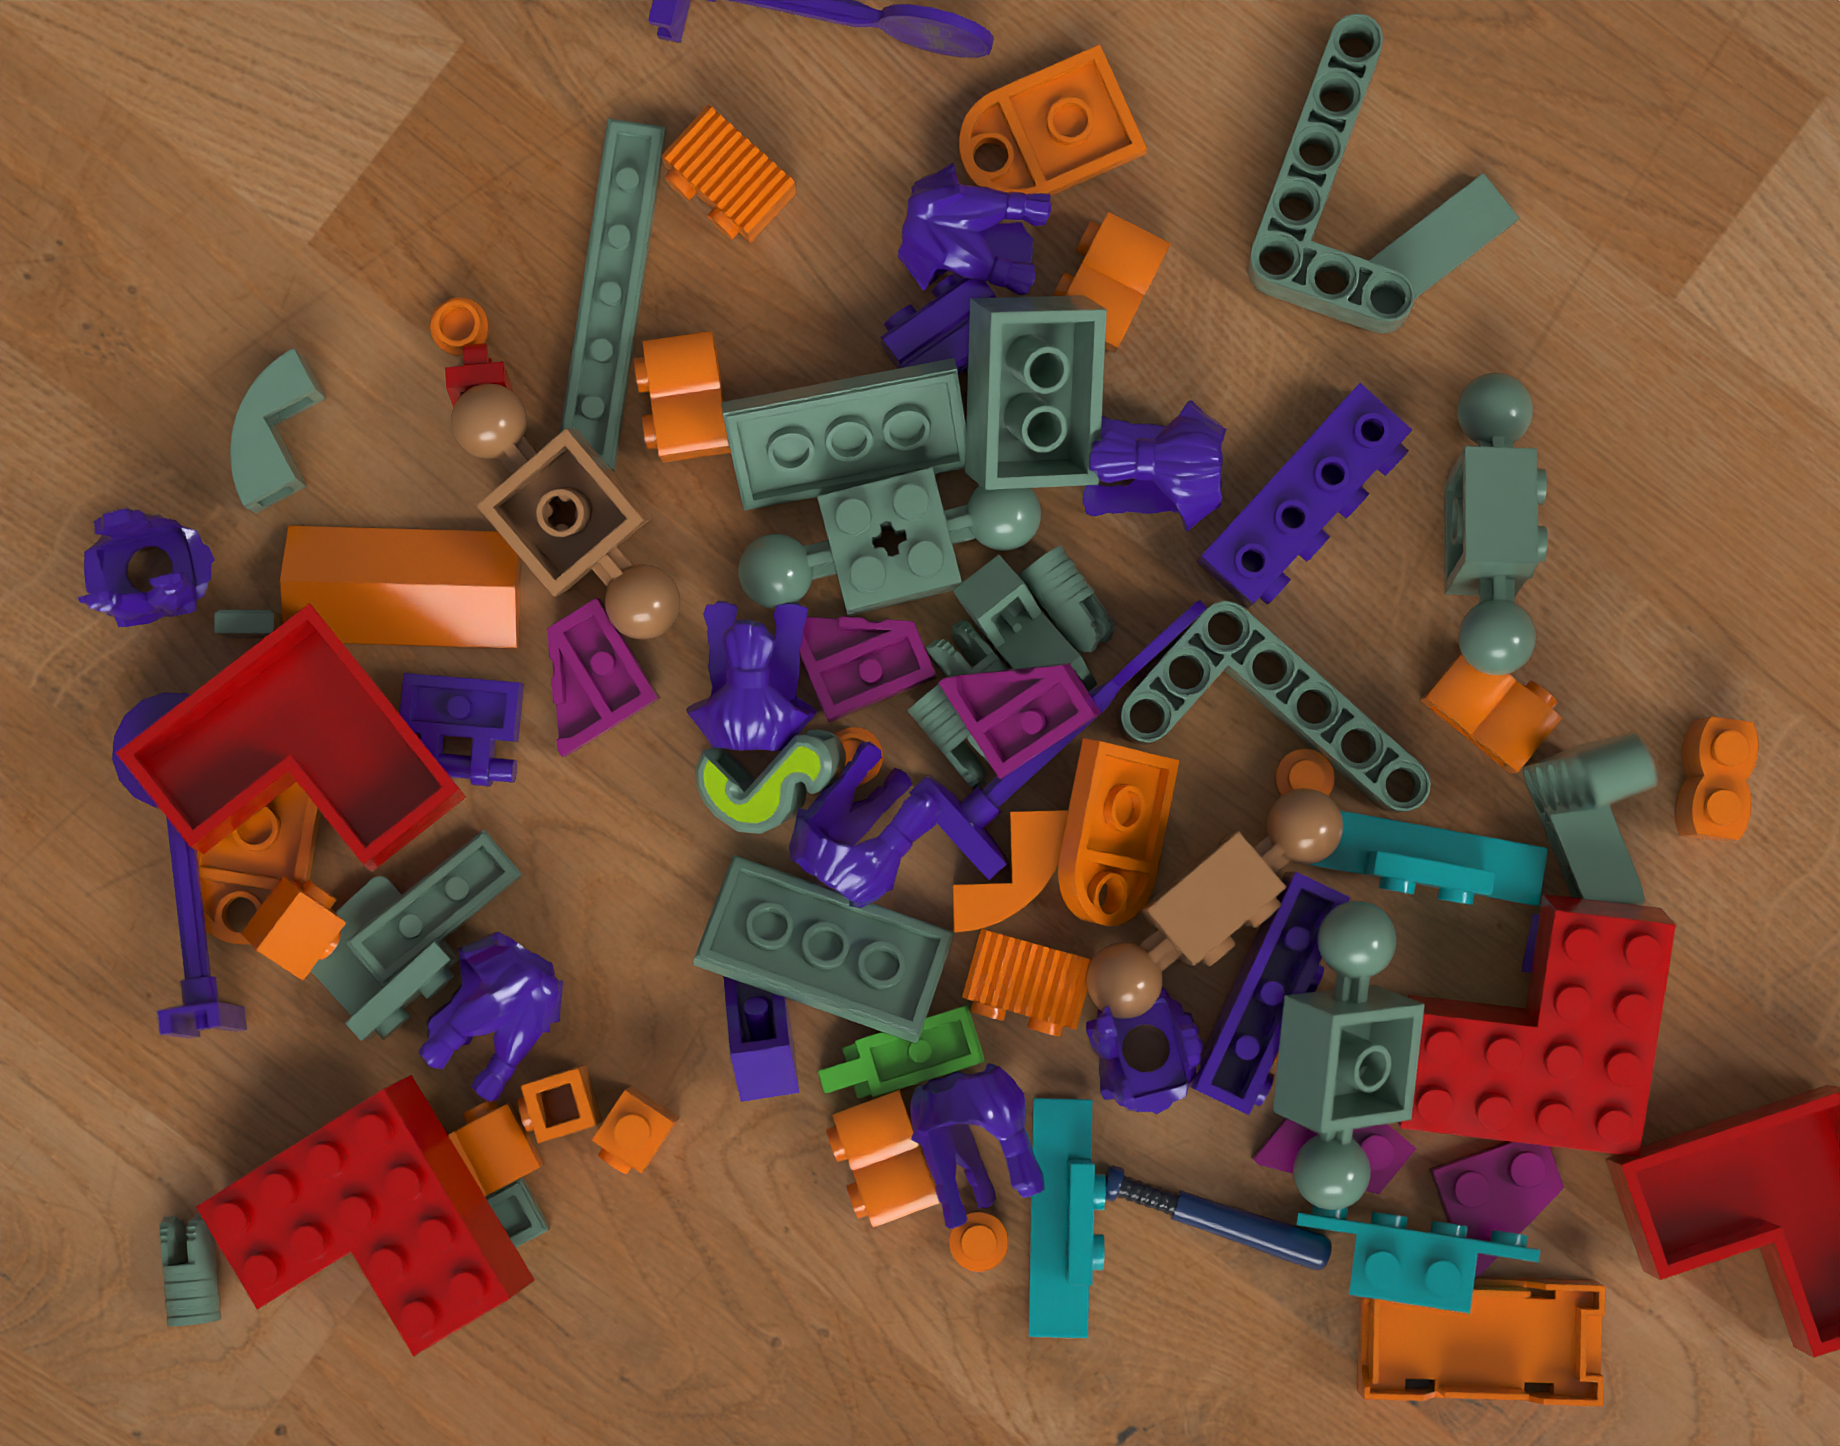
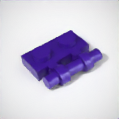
[400,673,524,787]

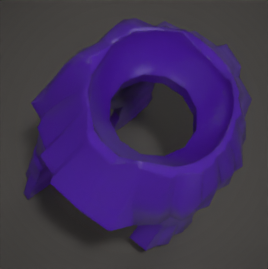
[898,162,1052,295]
[1083,400,1227,532]
[77,507,215,627]
[686,601,817,751]
[789,741,941,908]
[419,931,563,1102]
[1086,985,1203,1114]
[910,1063,1045,1229]

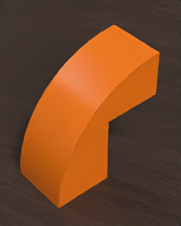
[952,810,1069,933]

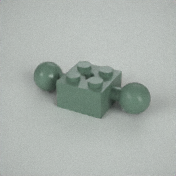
[1444,373,1548,676]
[738,467,1041,617]
[1273,901,1424,1210]

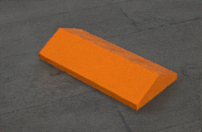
[280,526,522,649]

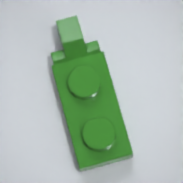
[817,1005,985,1099]

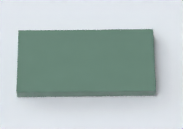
[721,358,966,511]
[693,855,955,1044]

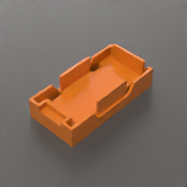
[1357,1276,1605,1406]

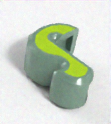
[695,729,846,834]

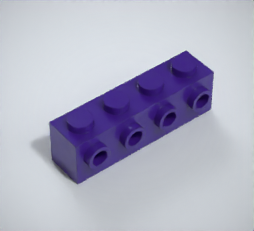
[1197,383,1412,609]
[1189,872,1350,1115]

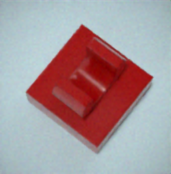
[445,343,513,408]

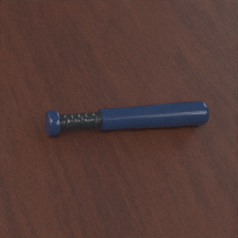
[1105,1165,1332,1270]

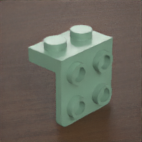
[311,876,460,1041]

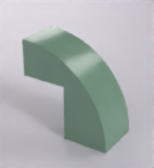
[230,348,327,514]
[952,554,1098,692]

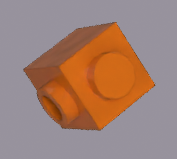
[241,876,346,981]
[517,1064,603,1143]
[592,1086,680,1174]

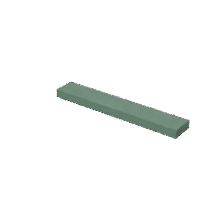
[560,119,667,471]

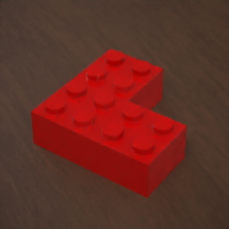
[116,603,466,872]
[1398,894,1676,1157]
[196,1075,535,1357]
[1605,1084,1840,1358]

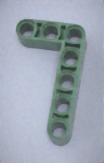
[1248,13,1415,334]
[1117,601,1431,813]
[1523,732,1657,905]

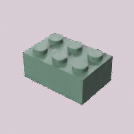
[965,295,1107,490]

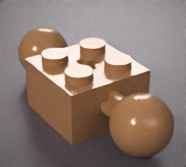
[451,383,680,640]
[1086,788,1343,1019]

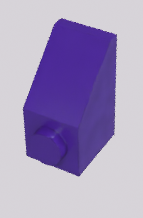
[723,976,800,1102]

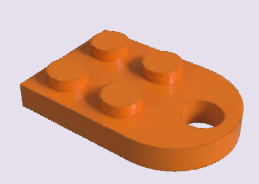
[959,44,1147,196]
[1058,738,1180,926]
[197,782,321,945]

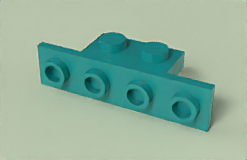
[1307,811,1548,906]
[1028,1098,1106,1338]
[1297,1204,1540,1314]

